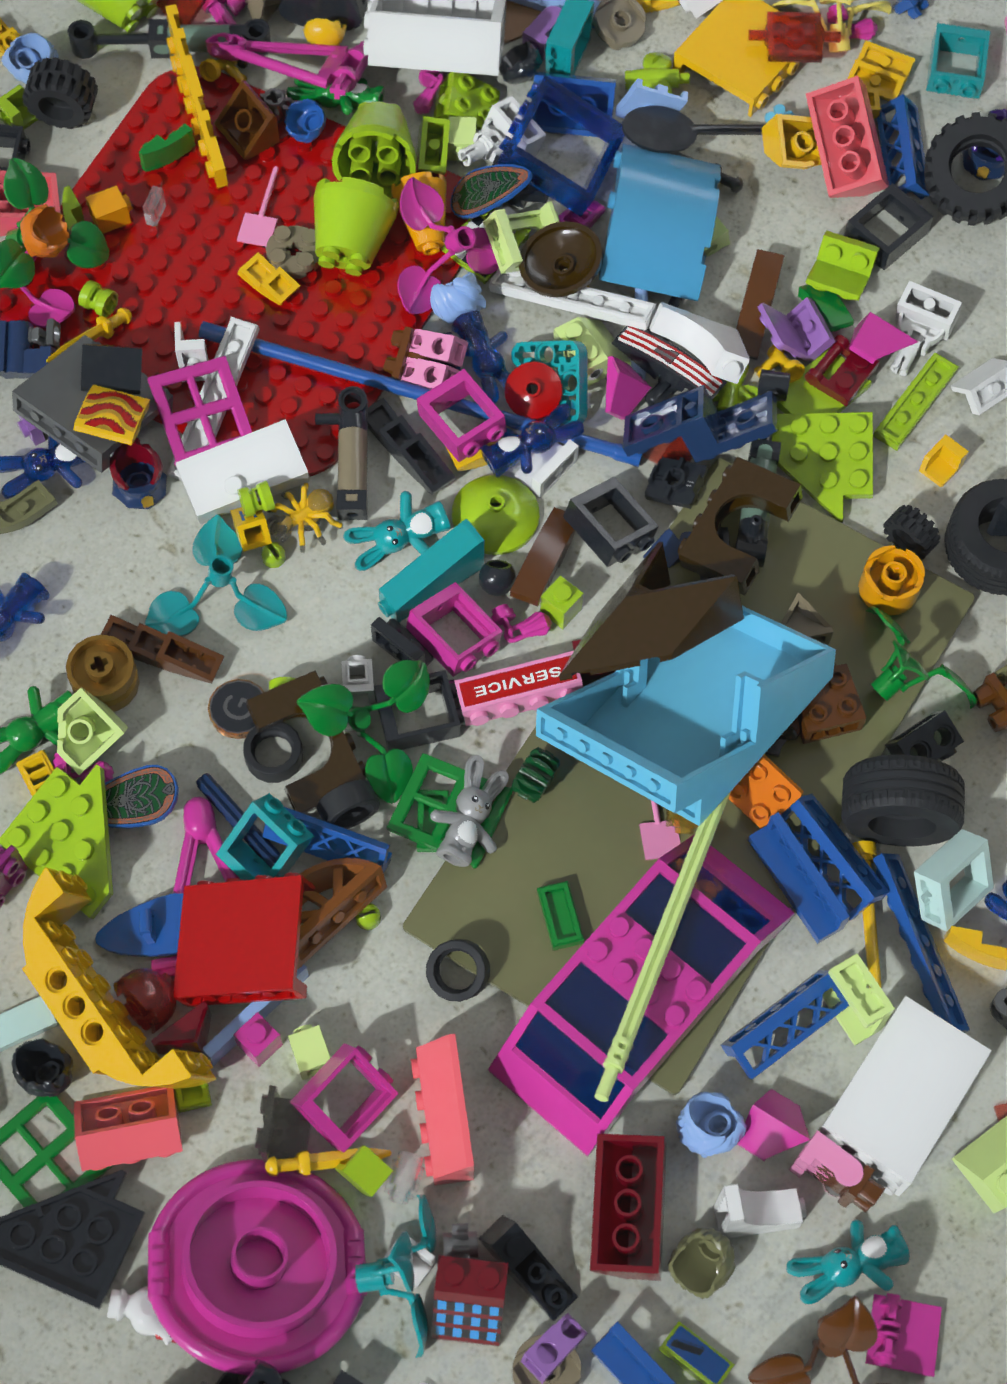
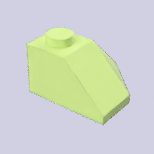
[57,687,128,775]

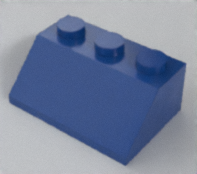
[530,71,616,138]

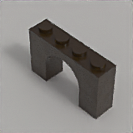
[678,456,803,596]
[246,670,366,814]

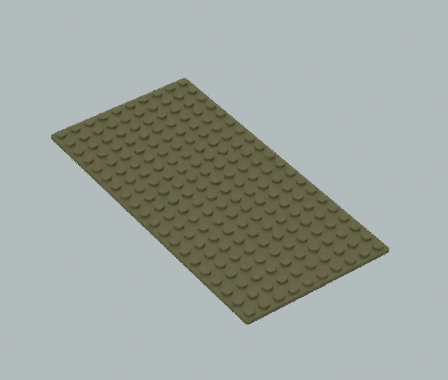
[403,458,975,1095]

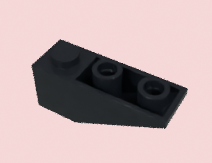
[478,1215,578,1321]

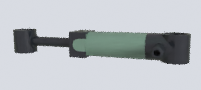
[67,18,271,68]
[735,369,790,568]

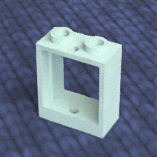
[914,829,994,931]

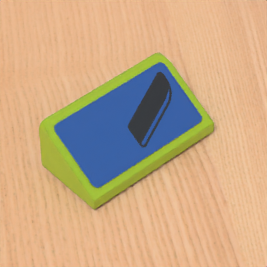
[658,1321,735,1384]

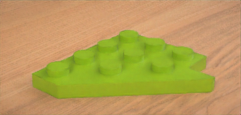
[772,412,873,522]
[0,764,113,919]

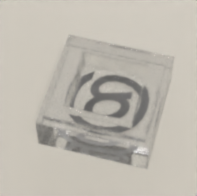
[143,185,166,226]

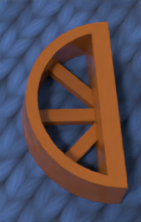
[297,858,387,970]

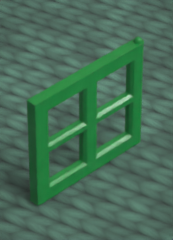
[386,753,513,869]
[0,1096,114,1208]

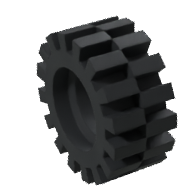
[883,505,941,560]

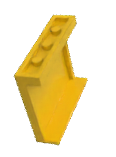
[673,0,815,117]

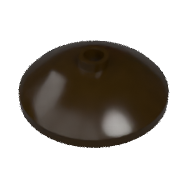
[519,221,603,297]

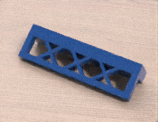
[877,94,929,199]
[781,794,890,920]
[263,807,392,874]
[747,812,850,944]
[720,970,850,1079]
[590,1321,676,1384]

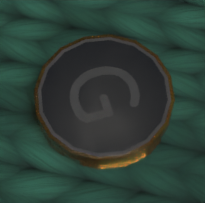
[208,679,264,739]

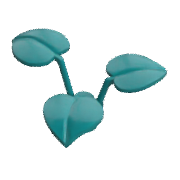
[145,514,287,637]
[355,1194,436,1358]

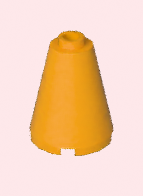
[391,172,446,255]

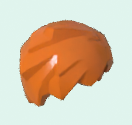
[20,204,70,258]

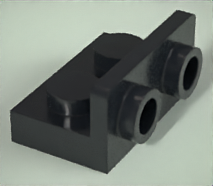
[371,617,435,666]

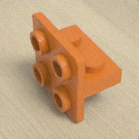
[728,754,804,829]

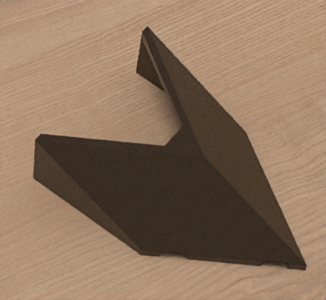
[559,541,744,681]

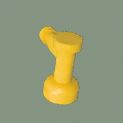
[199,58,247,84]
[753,345,805,383]

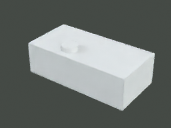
[175,419,310,525]

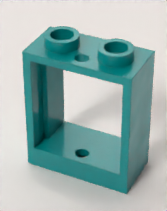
[545,0,594,75]
[926,23,990,99]
[216,793,314,880]

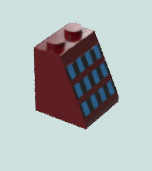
[431,1255,508,1347]

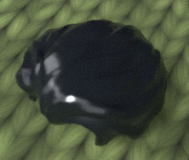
[499,41,543,85]
[11,1038,73,1097]

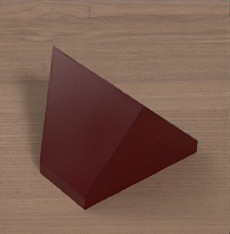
[150,1001,212,1055]

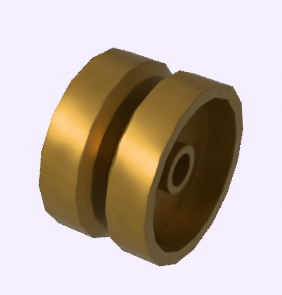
[66,634,140,712]

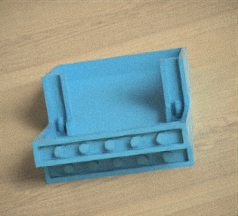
[536,606,836,826]

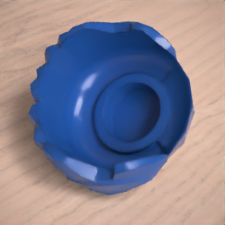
[284,99,326,143]

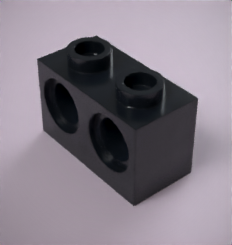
[885,710,964,761]

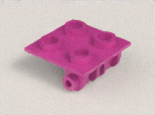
[865,1293,942,1377]

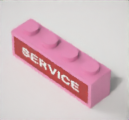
[454,651,583,726]

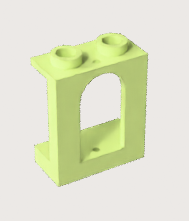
[483,201,559,274]
[823,953,895,1046]

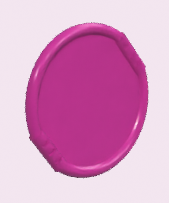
[148,1159,367,1376]

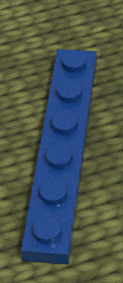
[873,853,970,1033]

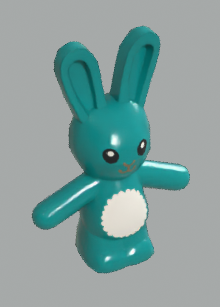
[343,491,451,571]
[786,1219,910,1304]

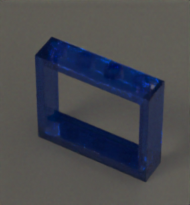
[496,74,625,217]

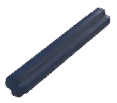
[196,773,281,868]

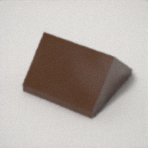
[214,80,280,160]

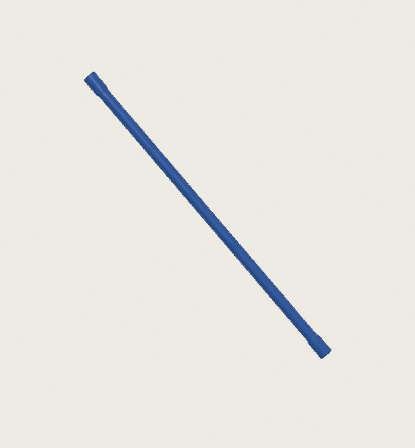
[199,321,643,467]

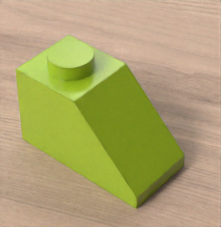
[417,116,450,174]

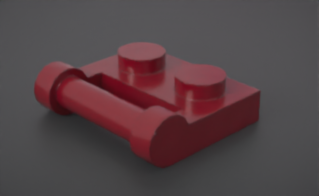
[805,335,879,407]

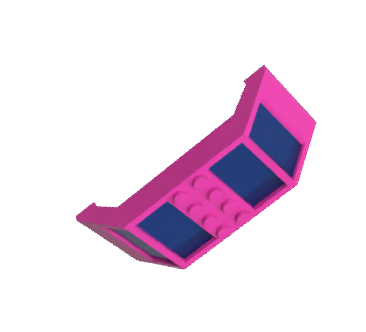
[488,834,795,1157]

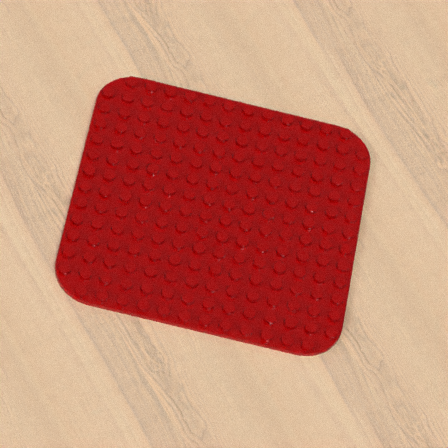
[0,66,468,477]

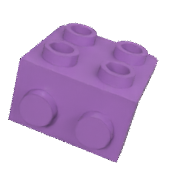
[758,297,836,363]

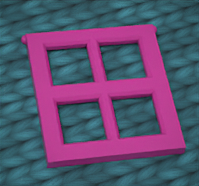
[147,356,252,466]

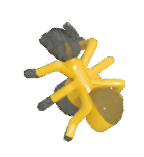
[266,483,343,553]

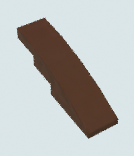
[736,249,785,360]
[510,507,576,607]
[101,615,224,684]

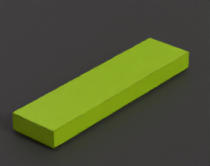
[873,352,959,451]

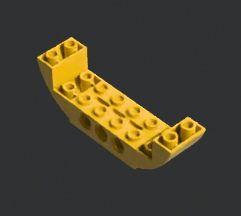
[22,867,217,1089]

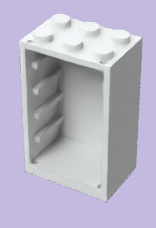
[364,0,506,76]
[819,995,992,1196]

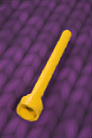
[852,841,882,989]

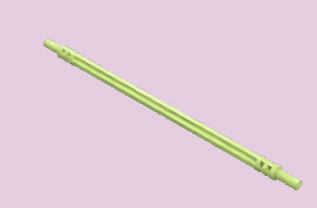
[595,792,731,1102]

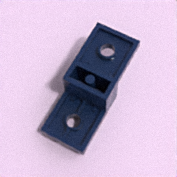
[623,385,777,463]

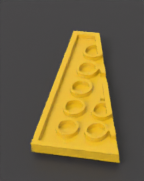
[165,4,228,188]

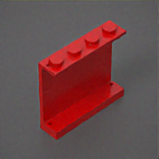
[173,872,315,1007]

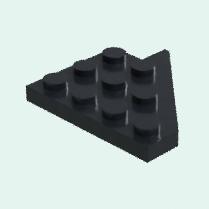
[0,1170,145,1310]

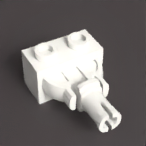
[458,96,546,166]
[890,281,962,376]

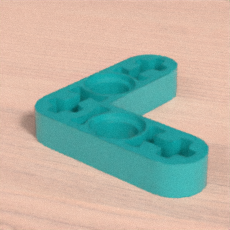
[511,340,588,425]

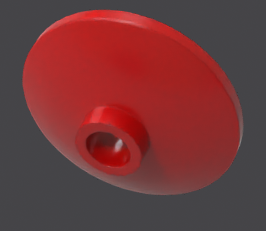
[505,362,562,420]

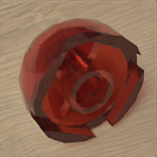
[113,967,177,1034]

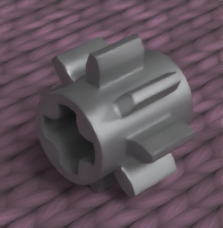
[260,88,292,123]
[443,1223,478,1259]

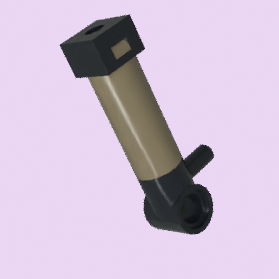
[315,386,368,520]

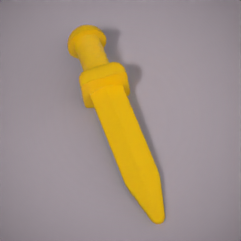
[46,308,132,363]
[265,1148,392,1177]

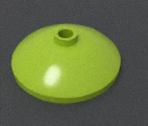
[452,475,540,555]

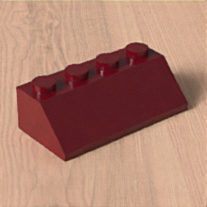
[590,1133,667,1281]

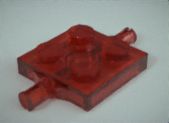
[748,12,841,63]

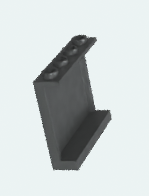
[12,335,173,473]

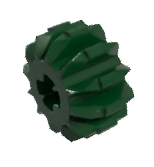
[512,747,560,803]

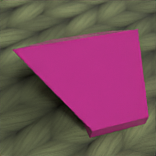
[849,312,918,364]
[605,356,651,420]
[737,1089,810,1162]

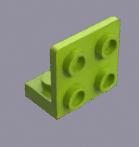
[433,72,500,131]
[805,230,880,301]

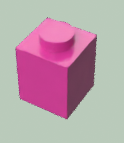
[233,1012,283,1067]

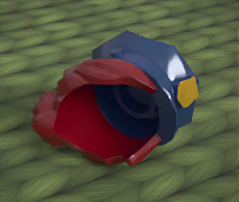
[109,437,167,509]

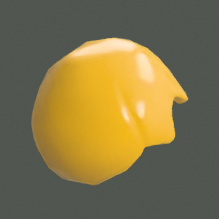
[304,18,346,46]

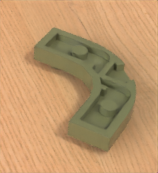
[0,480,58,534]

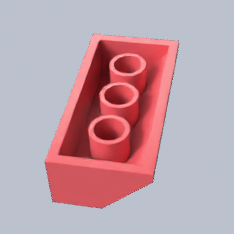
[806,76,889,198]
[411,1034,474,1186]

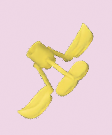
[771,0,891,53]

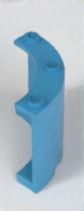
[599,143,721,301]

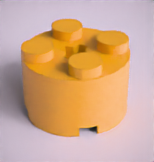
[858,545,925,615]

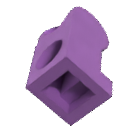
[522,6,562,61]
[521,1313,588,1384]

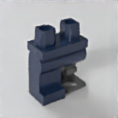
[0,318,61,379]

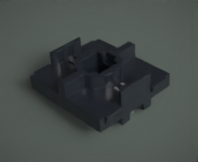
[644,457,708,509]

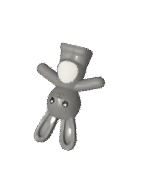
[430,755,509,867]

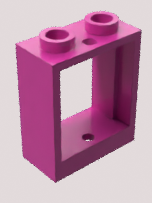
[416,369,507,462]
[406,582,503,677]
[290,1043,399,1153]

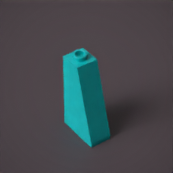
[378,519,485,623]

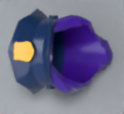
[961,108,1007,180]

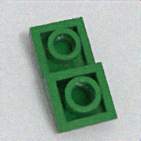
[138,123,195,172]
[798,284,854,332]

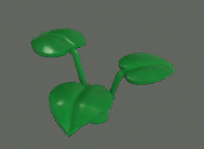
[0,158,109,288]
[866,606,977,709]
[297,660,430,804]

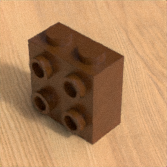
[799,663,866,744]

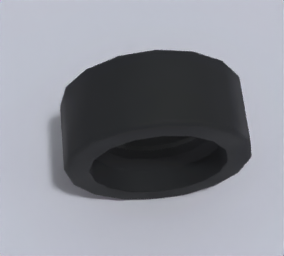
[243,722,303,783]
[316,779,380,829]
[426,939,490,1002]

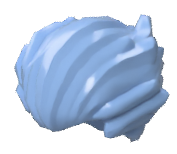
[2,33,59,84]
[430,272,486,324]
[676,1092,747,1158]

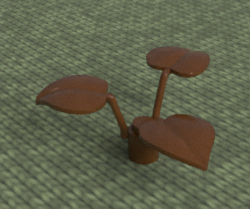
[748,1295,887,1384]

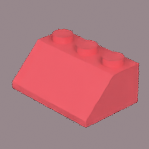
[74,1087,183,1171]

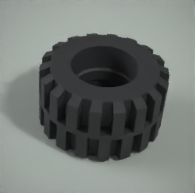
[22,58,98,129]

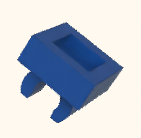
[892,0,929,19]

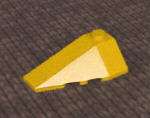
[761,114,822,169]

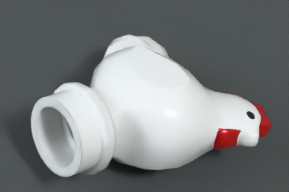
[107,1286,176,1345]

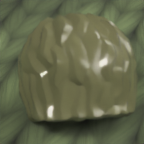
[668,1228,736,1299]

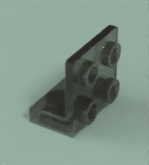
[255,1085,311,1162]

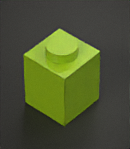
[540,576,584,629]

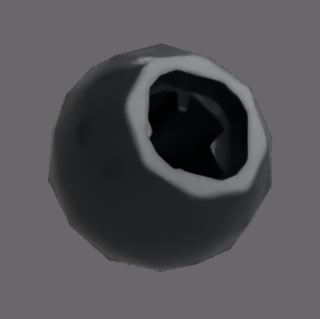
[479,560,516,596]

